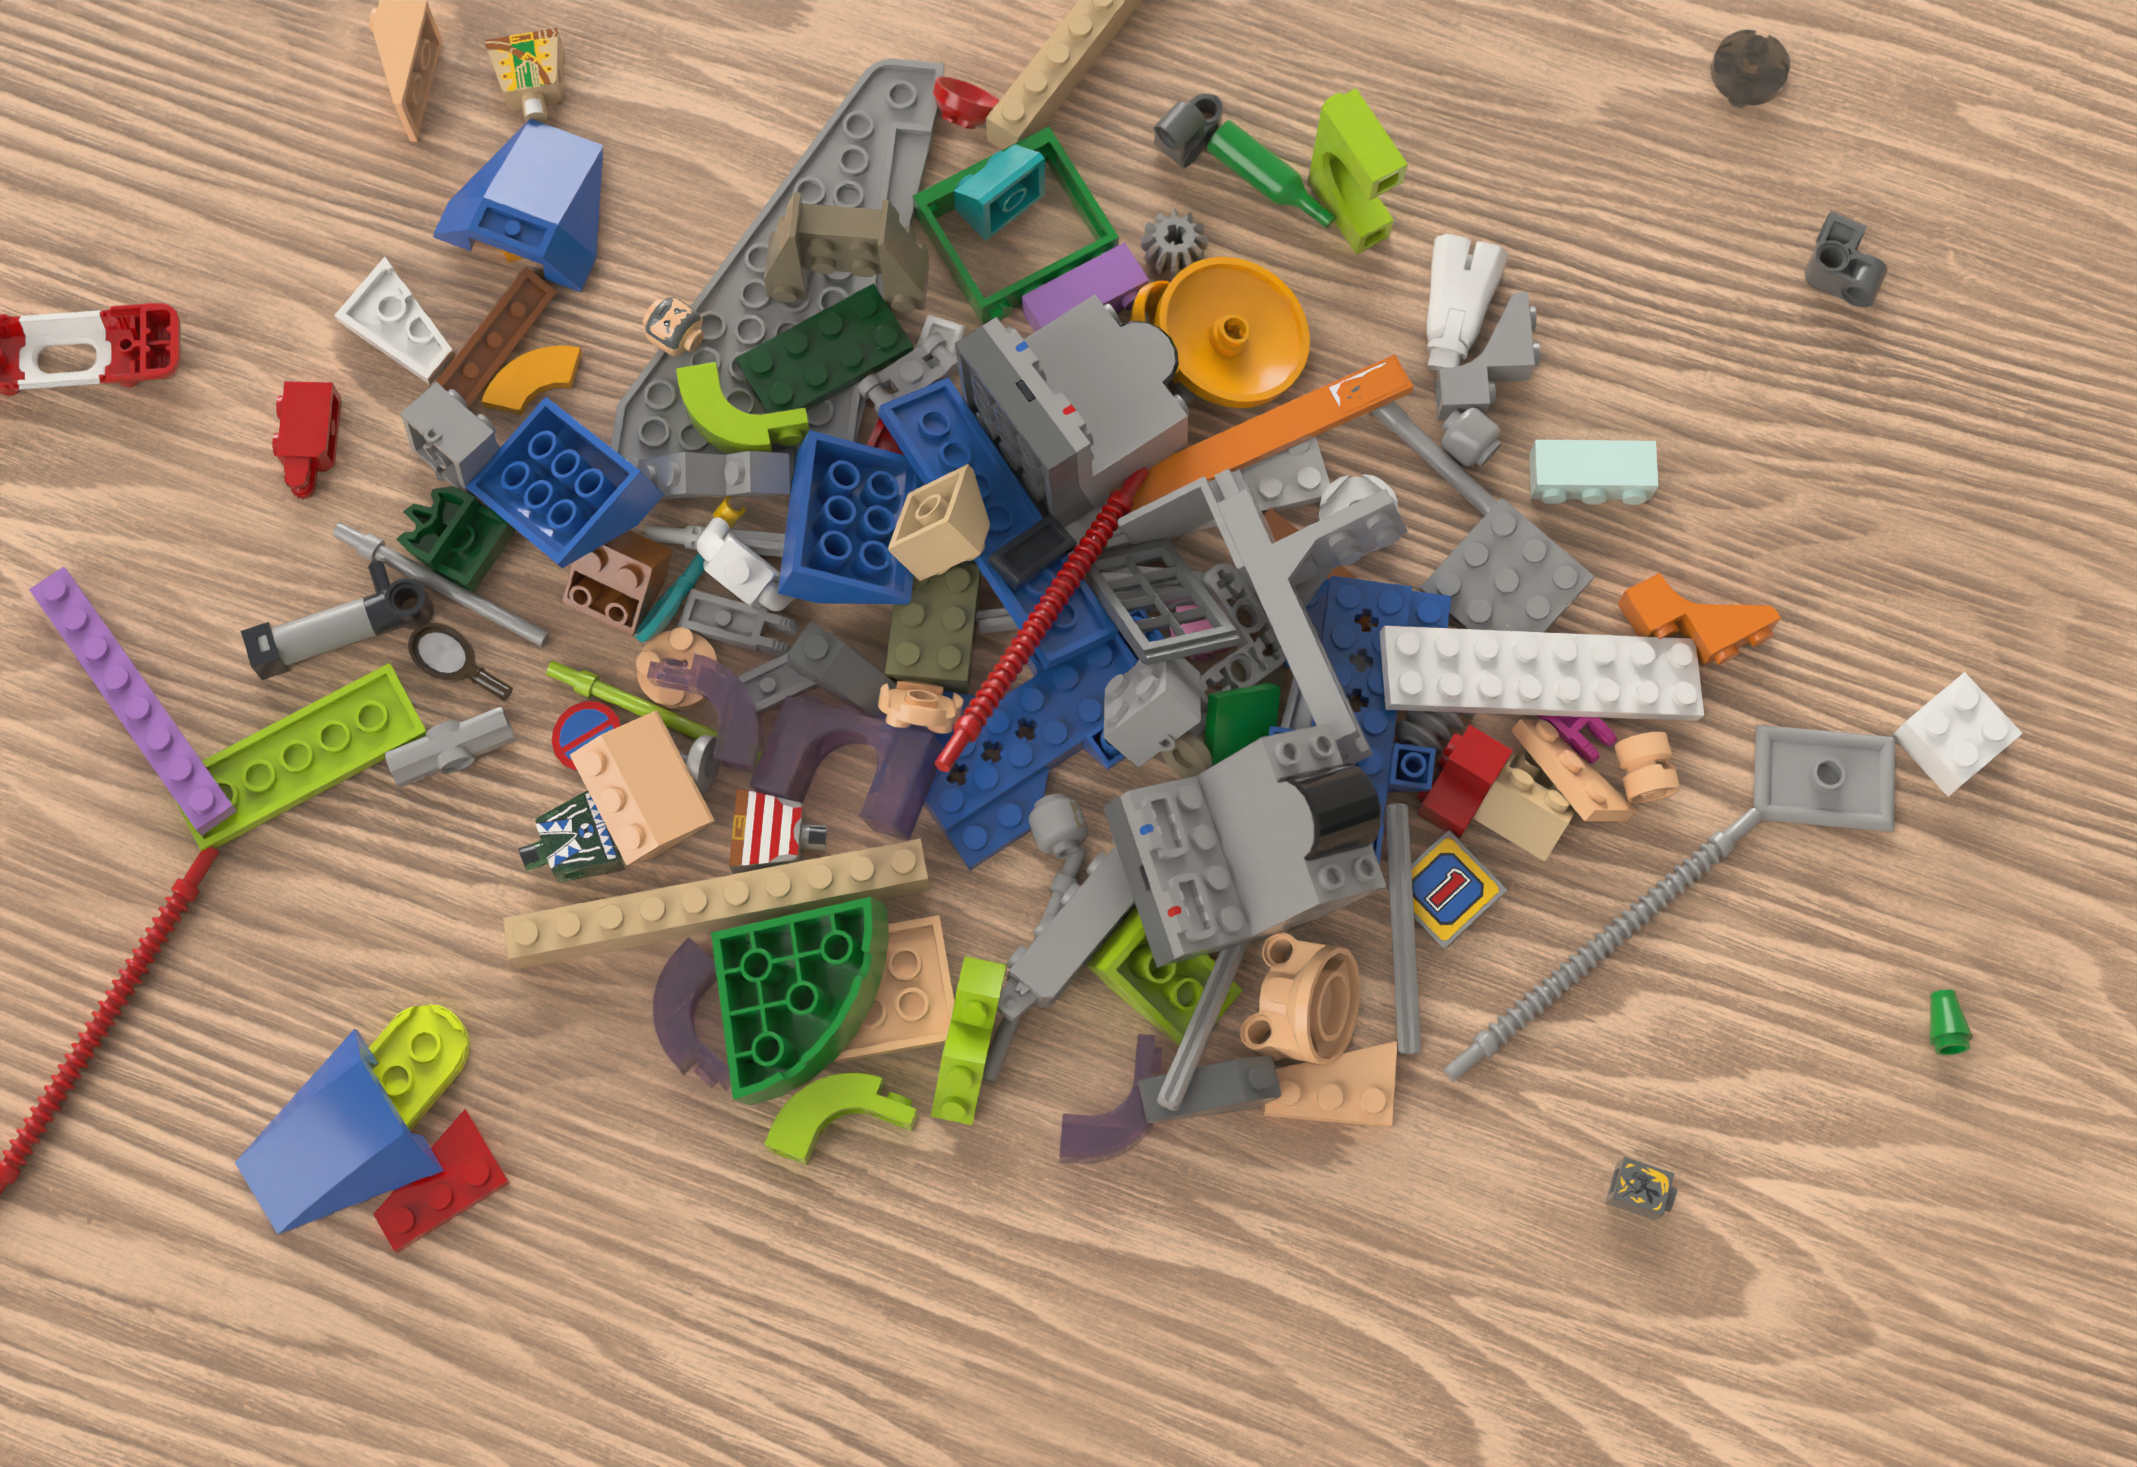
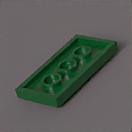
[735,283,914,414]

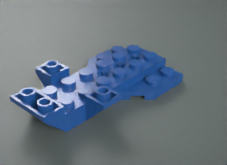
[1268,575,1451,864]
[878,610,1165,871]

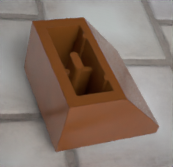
[562,530,673,636]

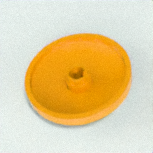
[1155,257,1310,408]

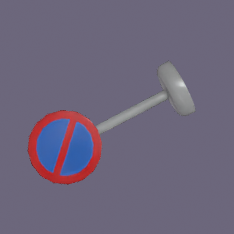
[551,701,721,793]

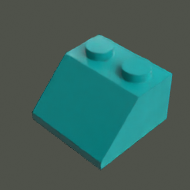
[954,144,1045,242]

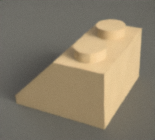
[888,464,990,581]

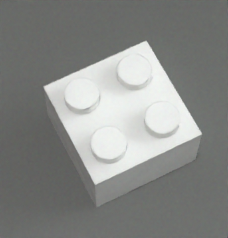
[1892,672,2022,797]

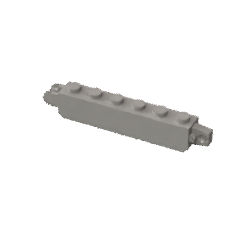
[997,838,1136,1023]

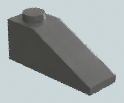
[787,621,897,733]
[1138,1055,1282,1124]

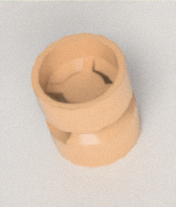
[1614,732,1681,804]

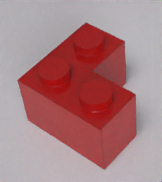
[1416,724,1513,839]

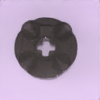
[1710,30,1790,108]

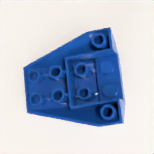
[433,118,604,293]

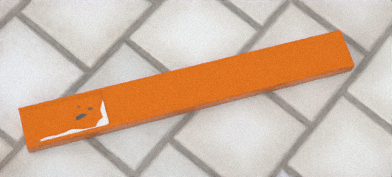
[1118,354,1413,514]

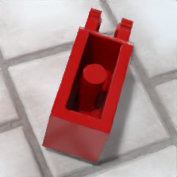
[272,381,342,500]

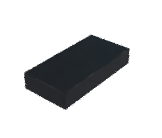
[988,514,1078,591]

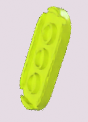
[369,1004,470,1132]

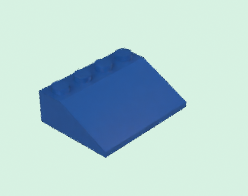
[466,397,665,568]
[778,430,923,605]

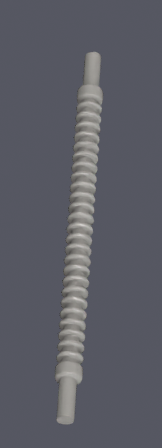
[1443,808,1763,1082]

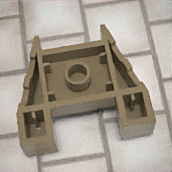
[764,192,929,312]

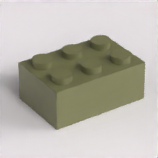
[885,563,982,695]

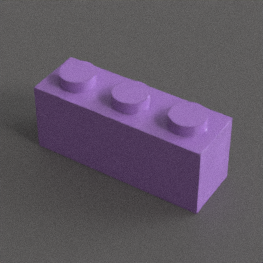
[1022,243,1149,332]

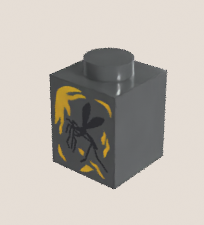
[1605,1157,1677,1220]

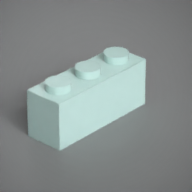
[1529,440,1658,505]

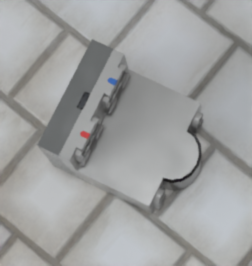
[955,294,1190,528]
[1103,723,1386,968]

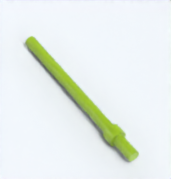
[546,660,776,771]

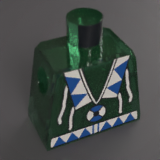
[518,790,625,882]

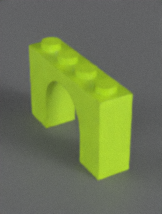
[1308,88,1408,255]

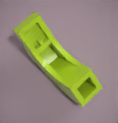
[676,362,810,454]
[764,1073,918,1166]

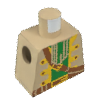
[484,28,564,122]

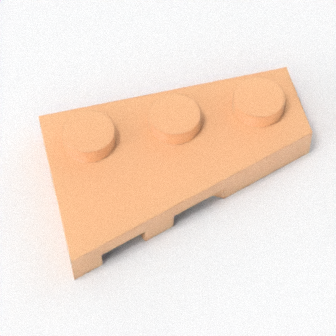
[1510,719,1637,821]
[1263,1041,1397,1127]

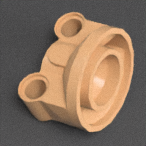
[1240,932,1360,1066]

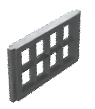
[1084,539,1240,665]

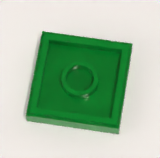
[1204,683,1280,766]

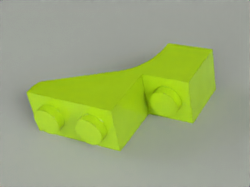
[930,956,1006,1125]

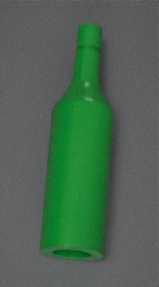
[1207,120,1336,229]

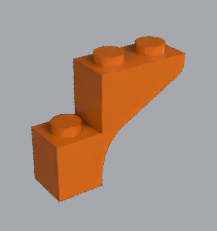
[1618,573,1781,667]

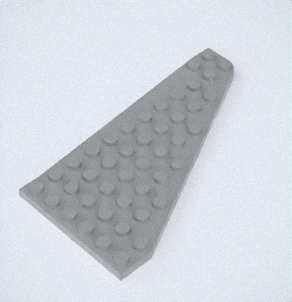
[611,58,945,488]

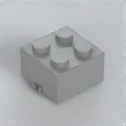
[400,382,500,496]
[1104,657,1201,768]

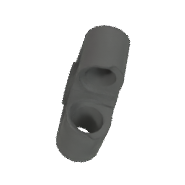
[1153,93,1223,168]
[1804,211,1888,308]

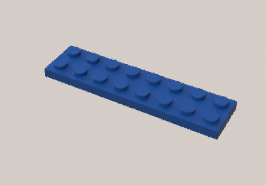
[878,377,1118,670]

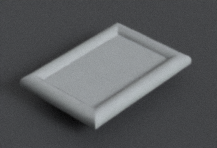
[1754,725,1895,832]

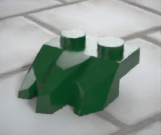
[396,486,516,592]

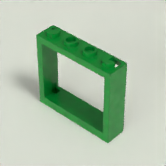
[913,126,1119,325]

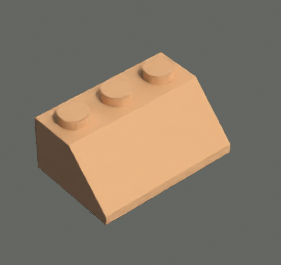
[570,711,715,865]

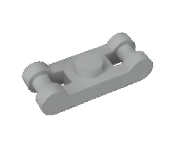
[857,332,959,414]

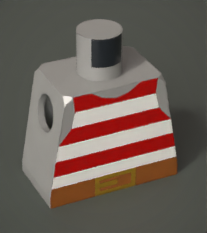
[729,789,828,874]

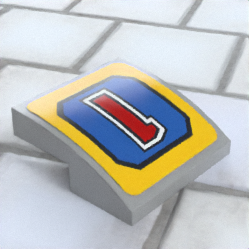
[1386,830,1508,949]

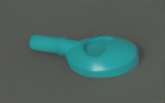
[634,552,705,643]

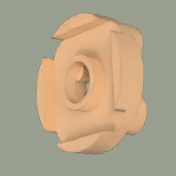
[636,627,719,711]
[878,680,963,734]

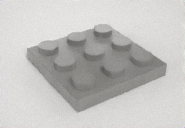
[1420,498,1594,633]

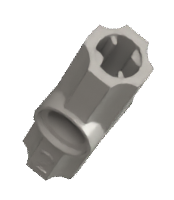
[385,706,516,788]

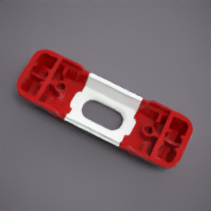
[0,303,180,396]

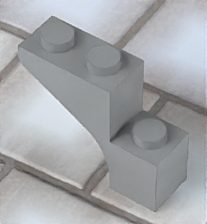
[1434,292,1540,421]
[639,451,790,500]

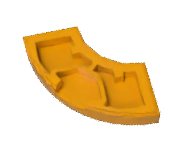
[481,345,582,415]

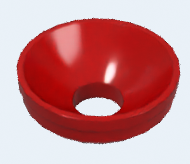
[932,76,1000,129]

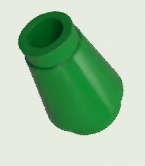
[1929,989,1973,1056]

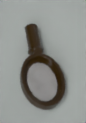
[408,623,513,701]

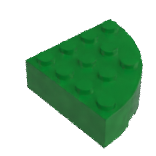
[711,897,889,1106]

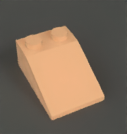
[370,0,442,142]

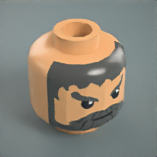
[643,297,704,357]

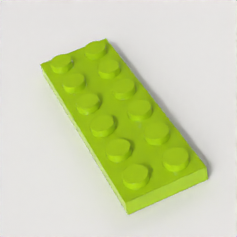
[175,663,427,851]

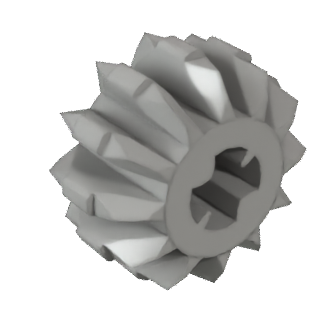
[1141,208,1208,278]

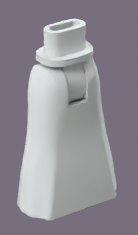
[1426,234,1509,372]

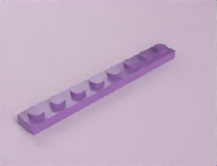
[29,567,237,836]

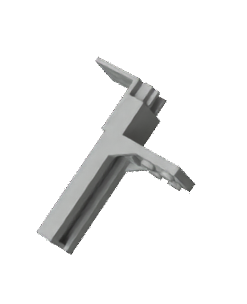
[1117,468,1408,769]

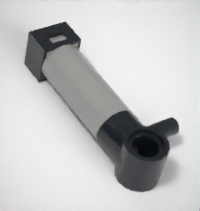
[241,560,434,680]

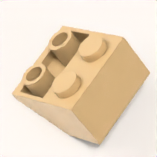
[1473,749,1576,861]

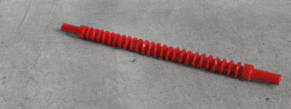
[935,467,1149,772]
[0,846,220,1196]

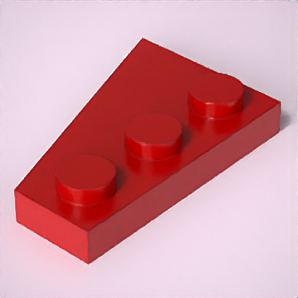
[373,1109,510,1253]

